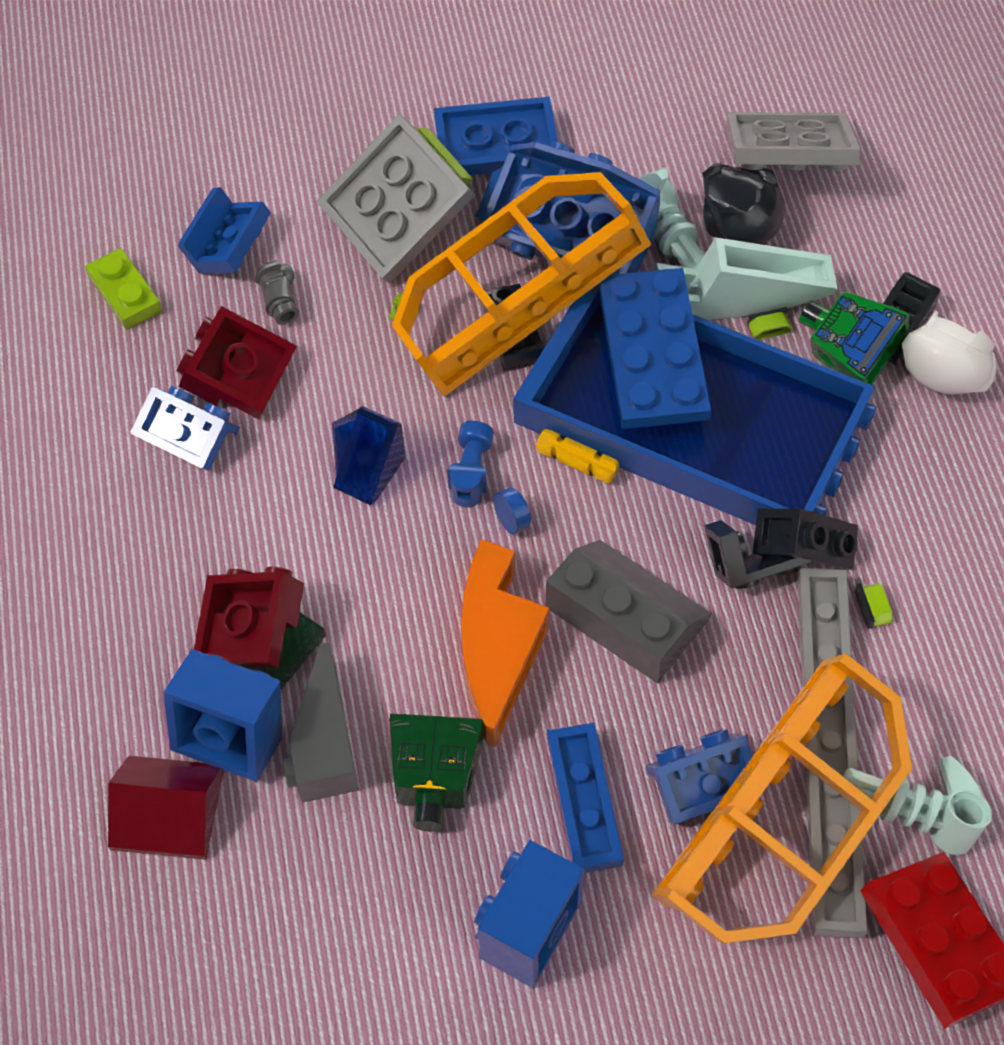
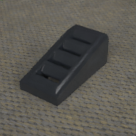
[883,272,941,365]

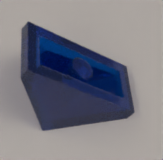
[332,406,406,505]

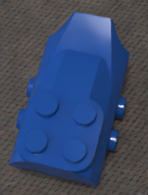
[476,141,660,275]

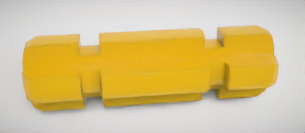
[535,429,619,483]

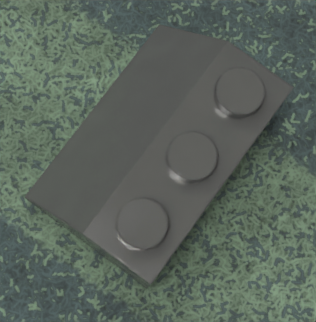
[546,540,712,684]

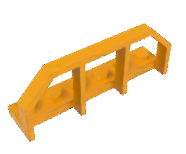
[392,172,652,397]
[651,653,912,943]

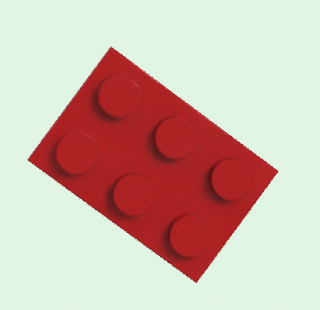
[860,852,1004,1029]

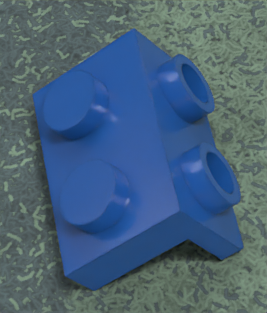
[178,187,271,274]

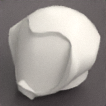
[902,310,997,395]

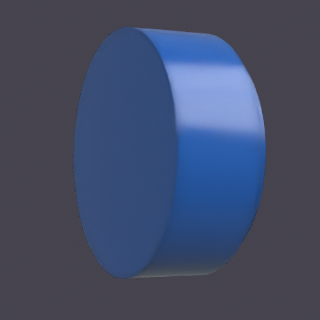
[493,487,531,535]

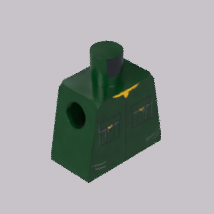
[389,713,483,832]

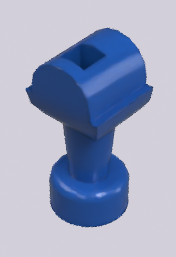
[447,421,494,508]

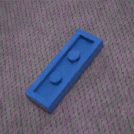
[547,723,624,873]

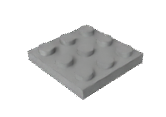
[726,112,861,171]
[316,113,476,283]

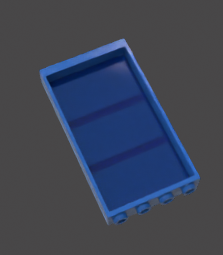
[513,284,877,525]

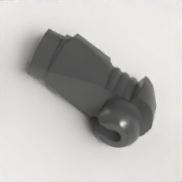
[255,260,299,325]

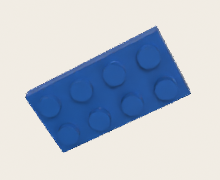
[598,268,711,429]

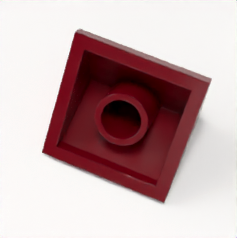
[108,756,224,860]

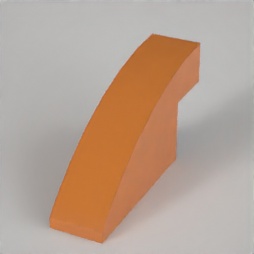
[461,539,549,748]

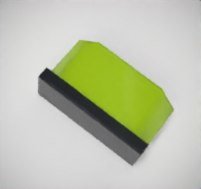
[747,307,793,340]
[854,583,893,629]

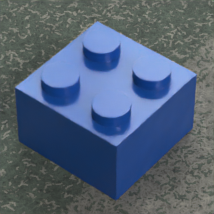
[163,649,283,782]
[474,839,585,989]

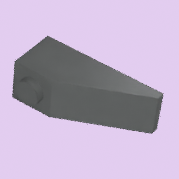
[283,642,359,803]

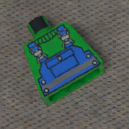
[799,292,909,385]

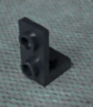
[752,509,858,569]
[704,520,813,589]

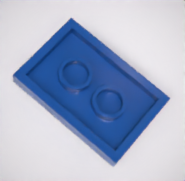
[434,96,558,175]

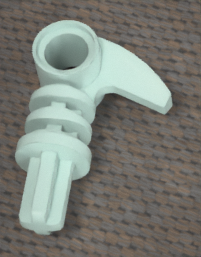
[639,168,704,269]
[843,756,992,855]

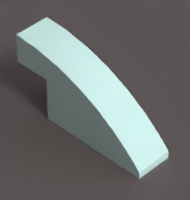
[653,237,837,320]

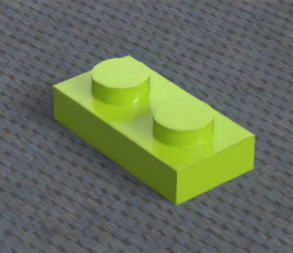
[85,247,162,330]

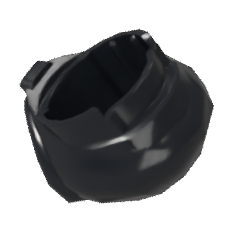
[702,163,785,245]

